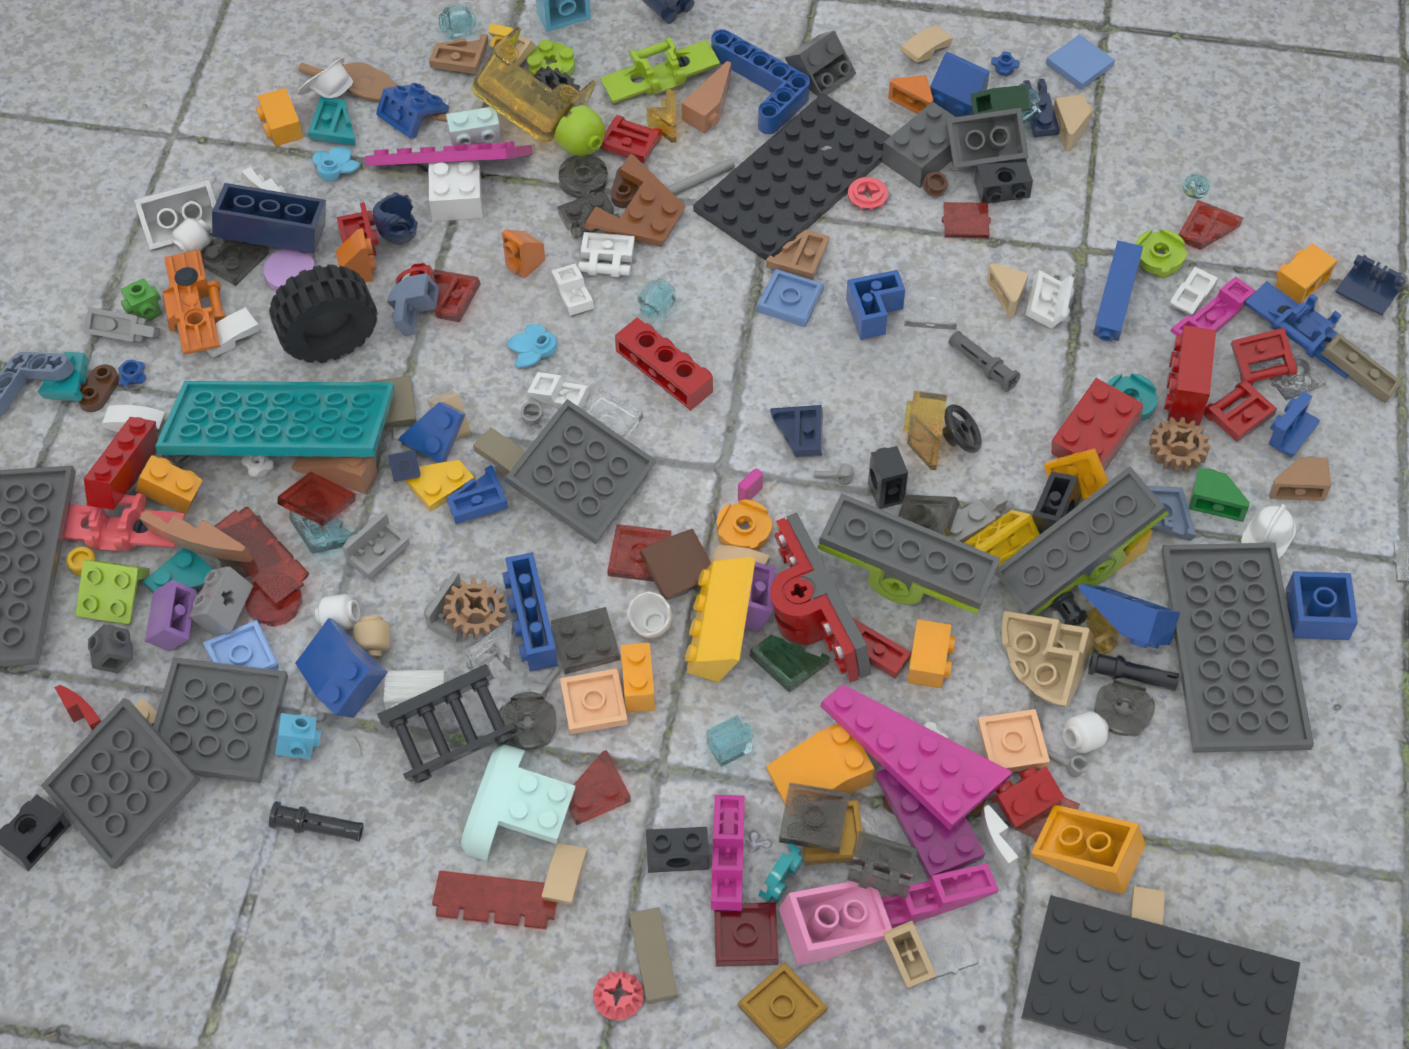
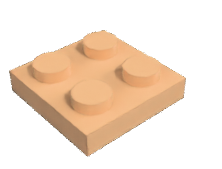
[560,668,628,735]
[977,709,1050,772]

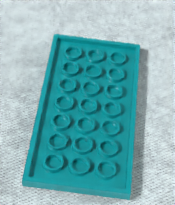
[155,381,395,458]

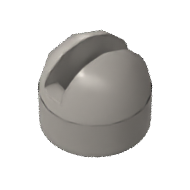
[521,401,543,425]

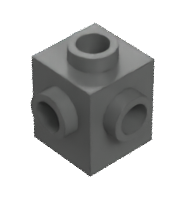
[88,624,133,673]

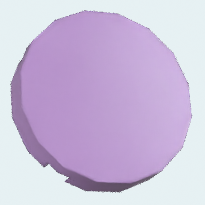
[264,249,315,291]

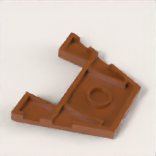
[584,154,686,247]

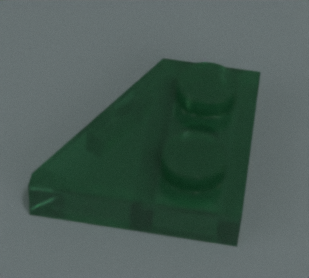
[749,635,830,693]

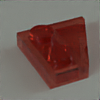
[433,269,481,322]

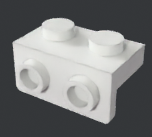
[1025,270,1074,329]

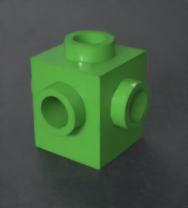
[120,278,162,321]

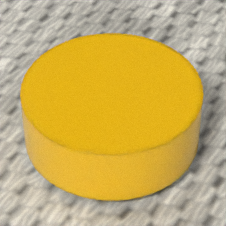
[66,547,96,576]

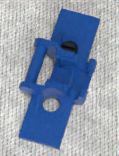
[1244,281,1369,379]

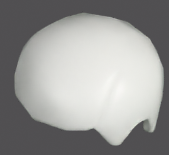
[627,591,673,639]

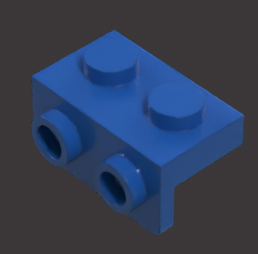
[1269,391,1320,457]

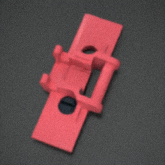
[63,493,185,552]

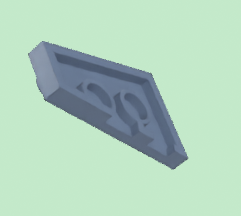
[1148,486,1196,541]

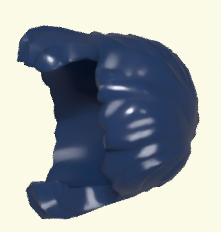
[372,192,418,244]

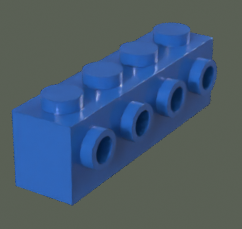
[502,552,558,672]

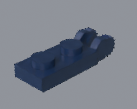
[1023,79,1059,137]

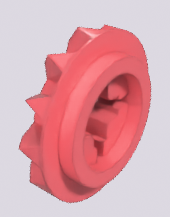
[848,177,888,211]
[593,969,644,1020]

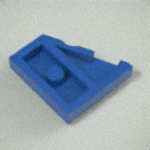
[398,402,466,463]
[446,465,508,524]

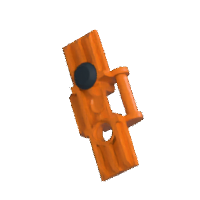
[163,249,227,355]

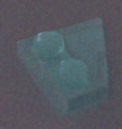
[289,505,359,554]

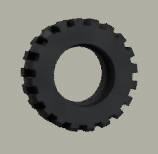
[269,264,378,363]

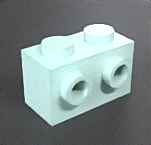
[446,106,501,146]

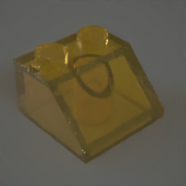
[903,390,947,470]

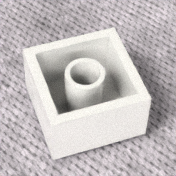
[428,160,483,221]

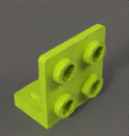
[75,560,150,624]

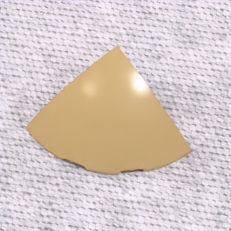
[1002,611,1095,708]

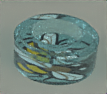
[1183,174,1210,199]

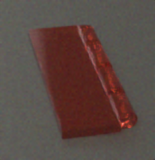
[214,506,309,606]
[432,870,557,930]

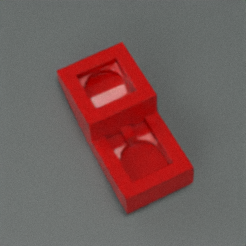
[54,685,101,731]

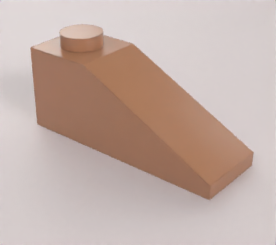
[681,61,731,133]
[292,456,378,494]

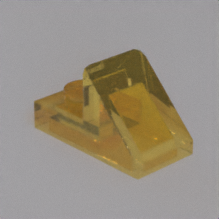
[647,89,676,143]

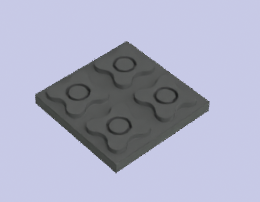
[504,399,657,544]
[153,657,289,783]
[41,698,200,869]

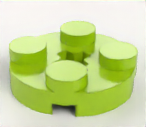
[527,39,575,78]
[1136,229,1187,278]

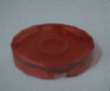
[245,573,303,627]

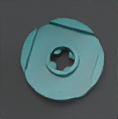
[1107,373,1158,425]
[758,843,804,903]

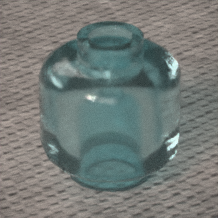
[439,5,476,38]
[637,278,676,319]

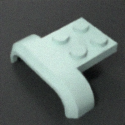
[461,744,575,861]

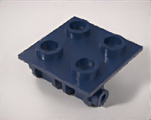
[1335,254,1406,316]

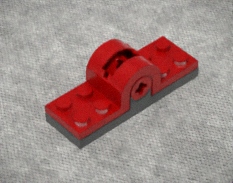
[770,512,871,683]

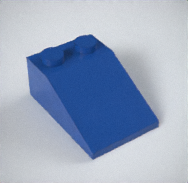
[1079,584,1180,649]
[295,618,388,718]

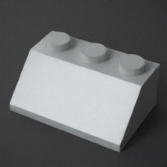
[134,179,216,250]

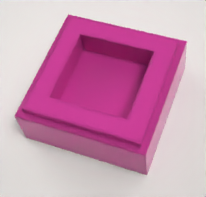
[738,468,763,501]

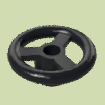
[942,404,982,453]

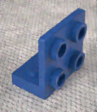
[376,83,450,138]

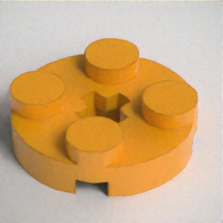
[717,499,772,551]

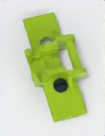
[600,37,720,104]

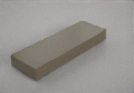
[1321,333,1402,403]
[629,907,678,1004]

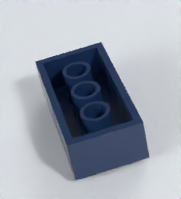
[212,183,326,254]

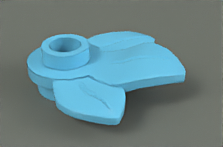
[312,147,361,181]
[507,324,557,368]

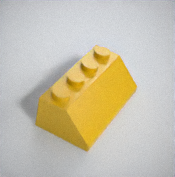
[685,557,755,683]

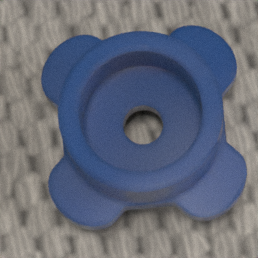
[991,51,1020,76]
[118,360,146,386]

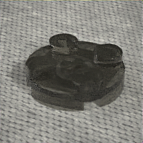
[558,155,609,202]
[1094,678,1155,737]
[499,692,557,750]

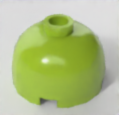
[555,105,606,157]

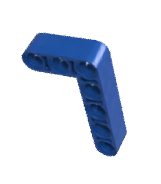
[711,29,810,134]

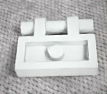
[578,232,635,278]

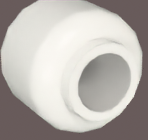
[172,218,211,253]
[315,594,360,631]
[1063,711,1108,754]

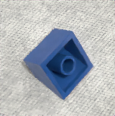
[930,51,990,117]

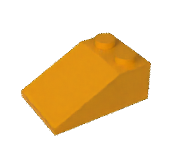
[766,723,874,818]
[1031,805,1146,894]

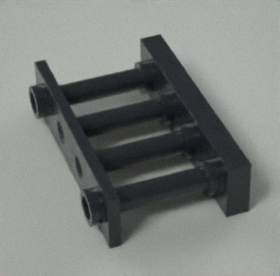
[377,664,518,784]

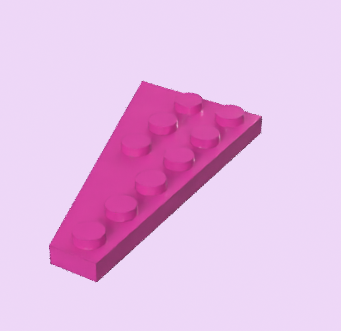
[365,142,532,166]
[820,684,1013,830]

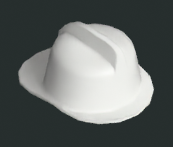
[297,57,353,99]
[1241,504,1297,559]

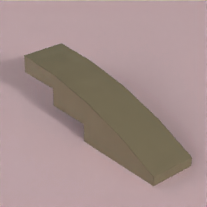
[473,427,526,477]

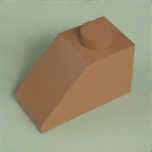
[1269,456,1331,501]

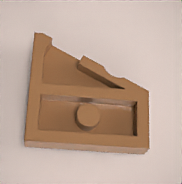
[766,230,830,280]

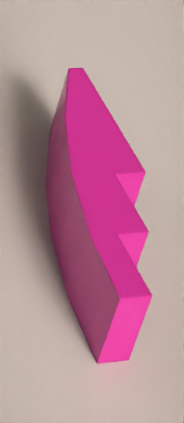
[711,795,745,911]
[881,863,999,929]

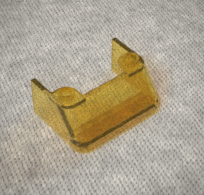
[471,27,596,142]

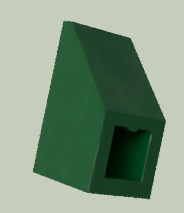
[970,85,1032,114]

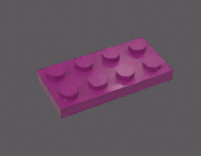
[875,769,985,880]

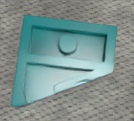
[308,97,356,146]
[143,548,213,593]

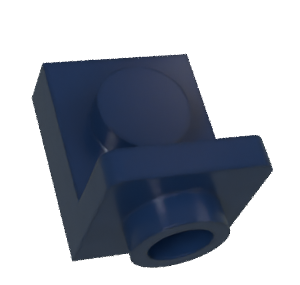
[388,450,420,482]

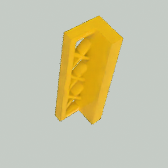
[964,510,1040,567]

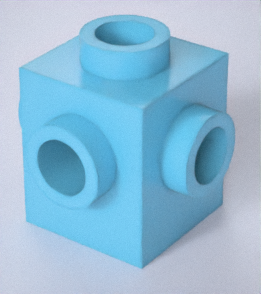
[275,713,321,759]

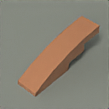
[139,510,254,563]

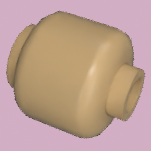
[353,615,391,659]

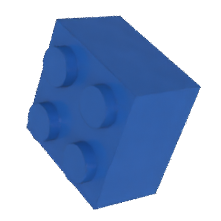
[1286,571,1358,640]

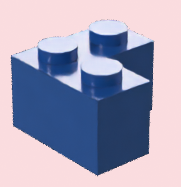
[846,270,905,340]

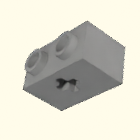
[189,566,253,636]

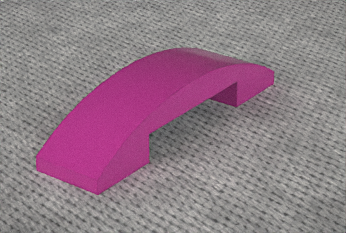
[1170,276,1256,336]

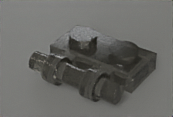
[557,190,620,239]
[847,831,918,898]

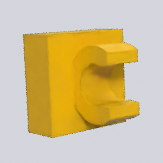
[488,23,518,51]

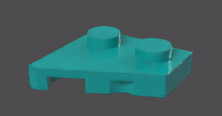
[37,352,89,401]

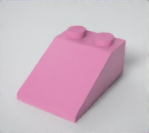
[779,877,892,966]

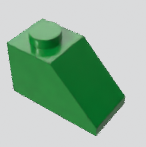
[1189,467,1250,522]

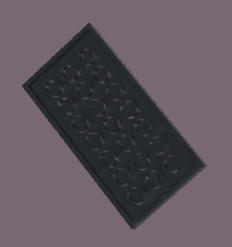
[693,93,890,260]
[1021,895,1300,1049]

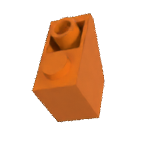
[336,228,377,283]
[502,229,545,278]

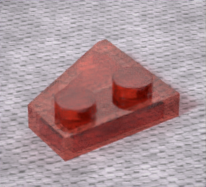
[1178,200,1244,250]
[568,750,631,825]

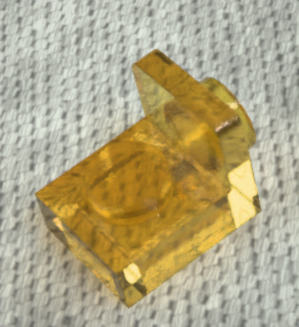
[1086,607,1119,654]

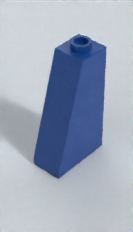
[1093,240,1143,341]

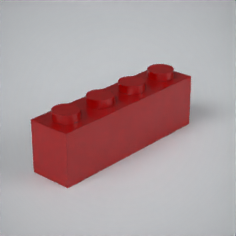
[83,417,158,510]

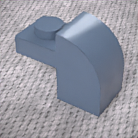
[387,273,439,336]

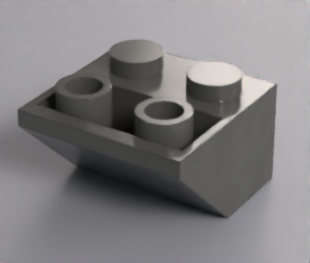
[785,30,856,96]

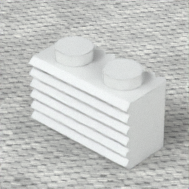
[383,670,447,715]

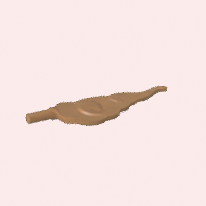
[298,62,447,122]

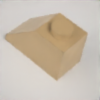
[1053,94,1093,151]

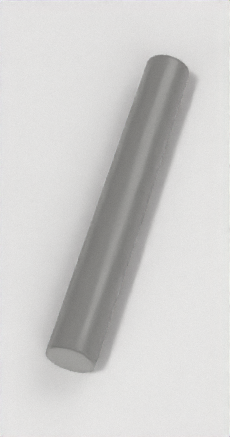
[667,158,735,195]

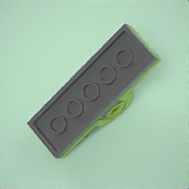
[995,466,1169,616]
[817,493,1001,615]

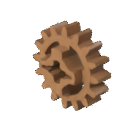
[1149,417,1210,473]
[443,578,507,640]

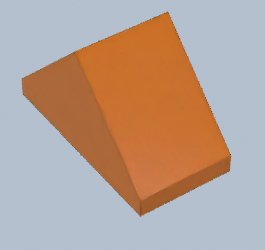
[888,75,933,114]

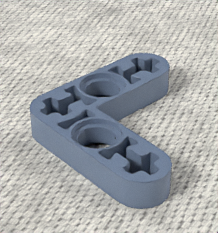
[0,352,74,416]

